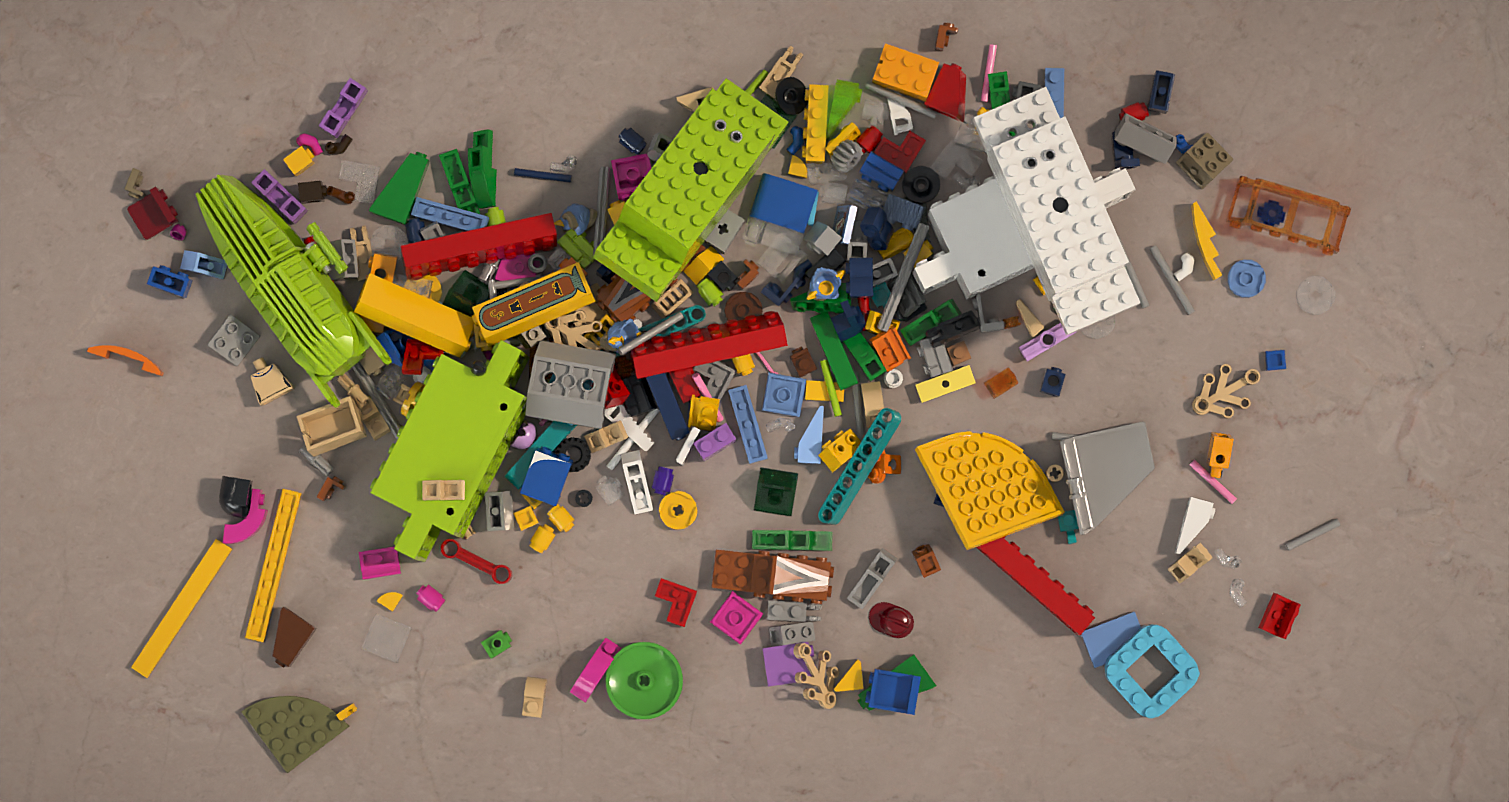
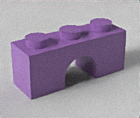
[319,78,368,138]
[251,169,308,224]

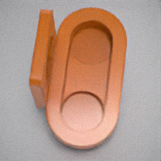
[868,447,901,484]

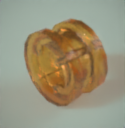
[1002,316,1021,329]

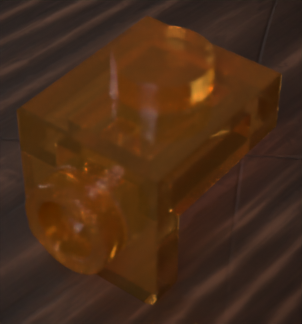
[984,368,1018,399]

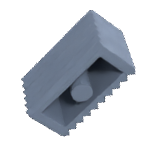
[883,194,926,231]

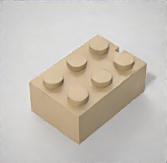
[297,396,367,457]

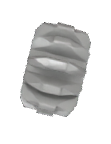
[831,139,863,173]

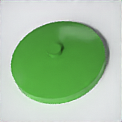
[606,642,683,719]

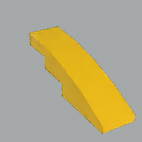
[1191,201,1222,281]

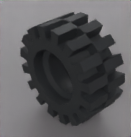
[556,437,591,472]

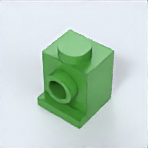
[481,630,512,659]

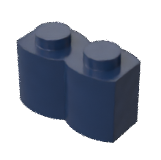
[860,207,894,250]
[846,258,873,298]

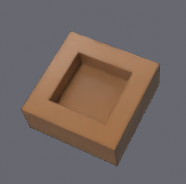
[946,341,971,366]

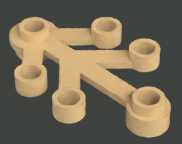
[544,310,610,352]
[1192,364,1260,419]
[793,643,839,709]

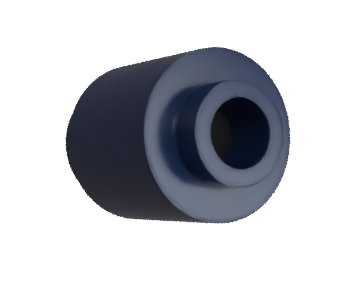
[618,128,647,155]
[405,218,425,244]

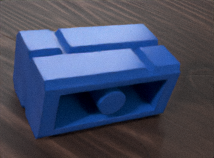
[859,152,904,193]

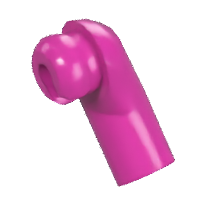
[296,133,323,156]

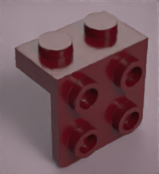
[127,186,179,240]

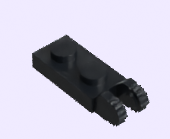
[925,310,981,348]

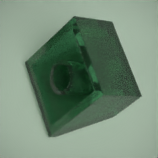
[442,270,490,324]
[754,467,798,516]

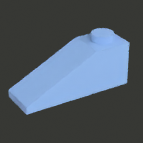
[794,406,824,464]

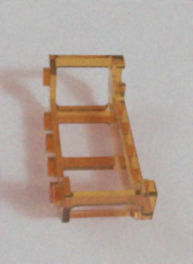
[1226,176,1351,256]

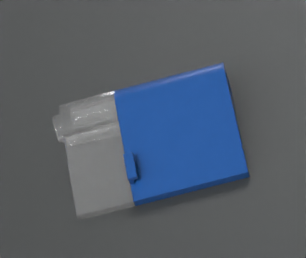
[742,173,818,256]

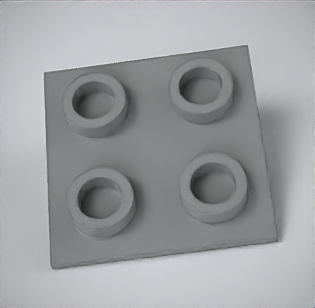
[207,314,260,366]

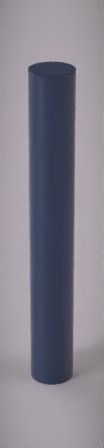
[514,168,572,183]

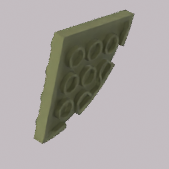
[241,696,350,773]

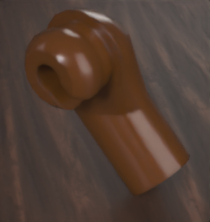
[326,186,355,204]

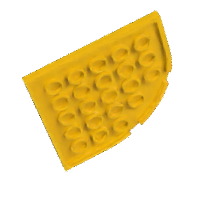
[915,431,1065,550]

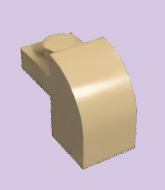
[861,381,884,428]
[1168,543,1213,583]
[522,677,547,718]

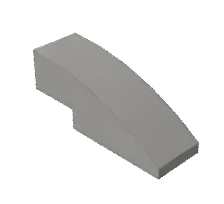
[847,548,897,609]

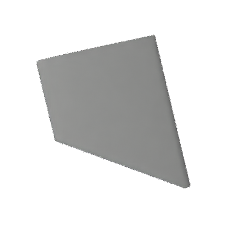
[1060,421,1155,535]

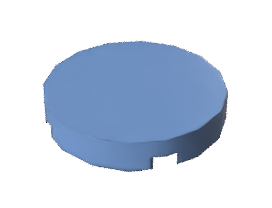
[1227,260,1266,298]

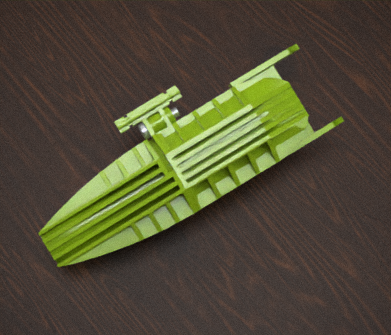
[196,175,392,408]

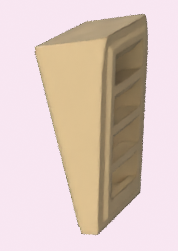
[651,279,693,319]
[1015,299,1044,338]

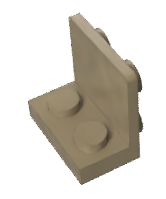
[1175,133,1233,189]

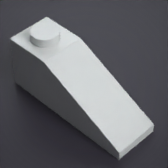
[621,450,653,514]
[1175,497,1215,554]

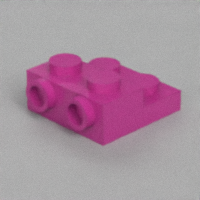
[611,153,651,202]

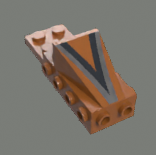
[596,245,706,323]
[712,549,834,604]

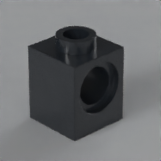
[708,261,737,292]

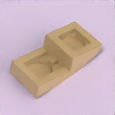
[357,396,391,441]
[584,420,629,453]
[422,480,465,500]

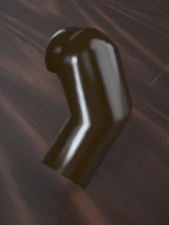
[325,134,353,155]

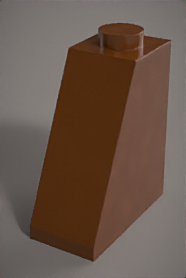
[273,607,317,668]

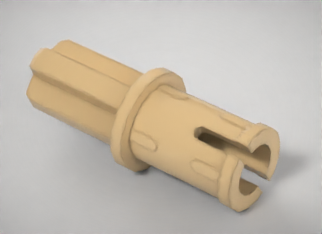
[337,374,370,407]

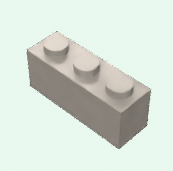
[1114,113,1177,164]

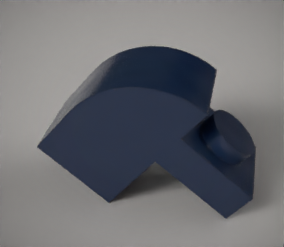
[831,300,866,342]

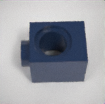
[1040,367,1066,397]

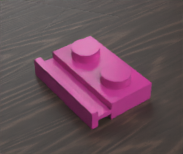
[359,546,401,580]

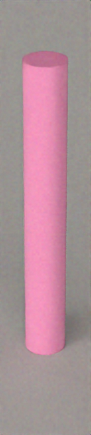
[981,44,997,102]
[692,373,724,422]
[1190,459,1237,504]

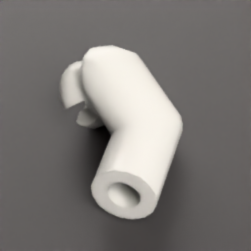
[1173,253,1194,282]

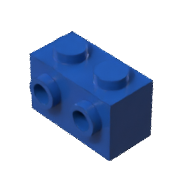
[147,265,192,298]

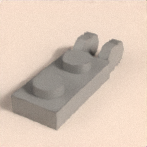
[767,600,822,622]

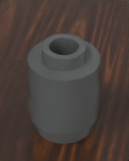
[527,253,547,274]

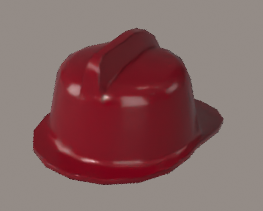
[869,602,914,638]

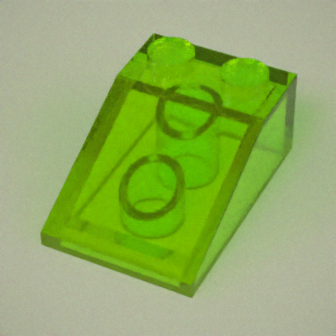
[826,79,862,141]

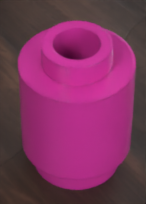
[416,584,446,612]

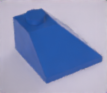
[376,328,415,367]

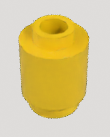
[731,354,755,376]
[547,504,575,532]
[529,524,556,553]

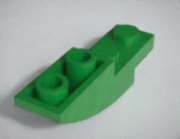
[468,129,497,209]

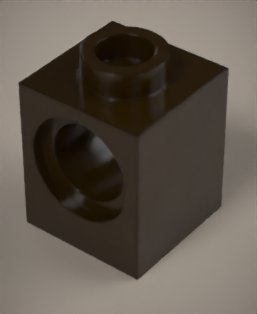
[298,180,327,204]

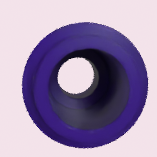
[652,466,674,495]

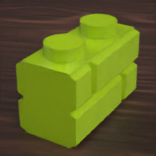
[557,229,596,270]

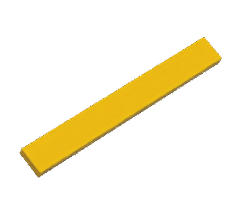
[245,489,302,642]
[131,539,233,678]

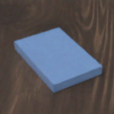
[1081,612,1141,668]

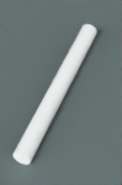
[606,409,660,470]

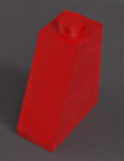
[925,63,966,123]

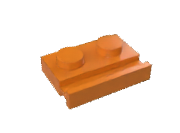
[869,325,911,372]

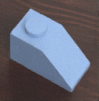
[180,250,227,279]

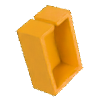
[872,43,939,102]

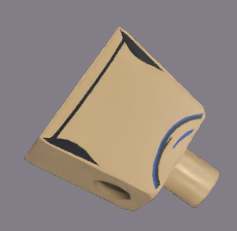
[250,357,294,406]

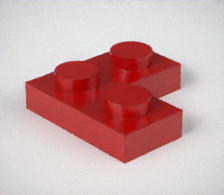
[874,131,926,173]
[402,339,445,375]
[655,578,697,627]

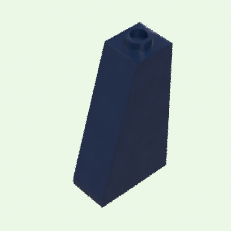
[646,373,690,441]

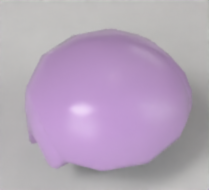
[510,420,536,450]

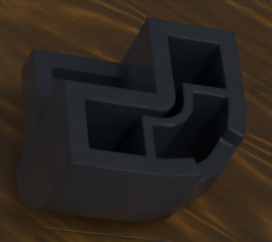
[219,476,253,519]

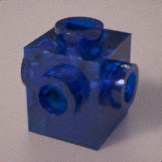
[1256,200,1286,229]

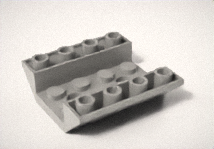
[525,340,616,429]

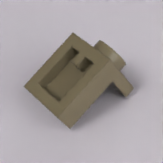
[124,168,146,199]

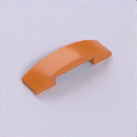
[87,345,164,376]

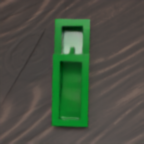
[900,298,962,346]

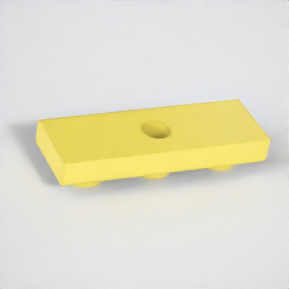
[915,365,976,403]

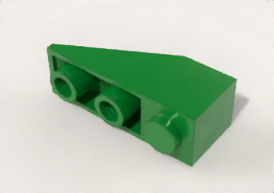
[790,283,851,314]
[843,332,887,382]

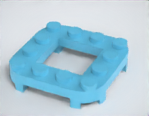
[1105,624,1200,719]

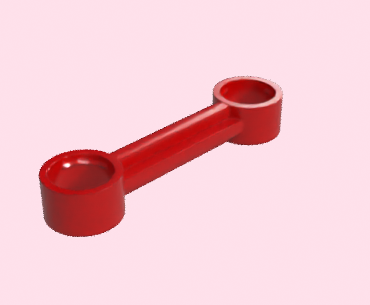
[441,539,512,584]

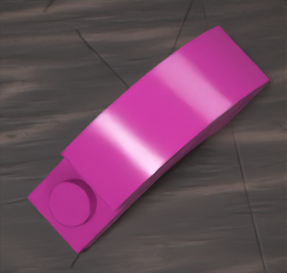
[223,489,268,544]
[570,638,621,703]

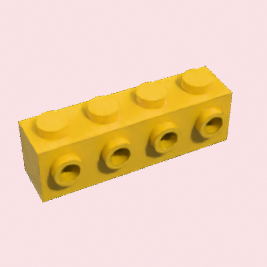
[802,84,829,164]

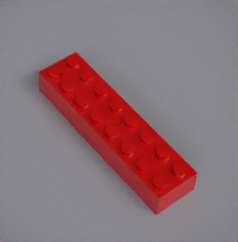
[401,213,557,280]
[629,311,788,379]
[976,536,1095,635]

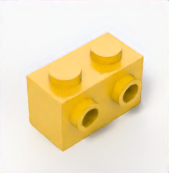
[818,428,861,473]

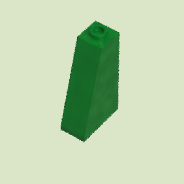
[369,152,430,225]
[857,654,937,711]

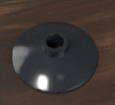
[775,77,808,115]
[902,166,940,203]

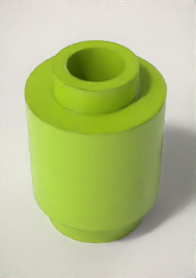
[485,207,506,227]
[696,278,724,307]

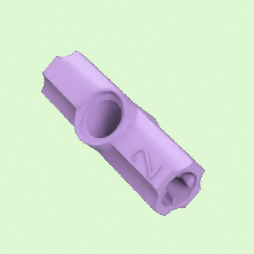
[1019,322,1077,362]

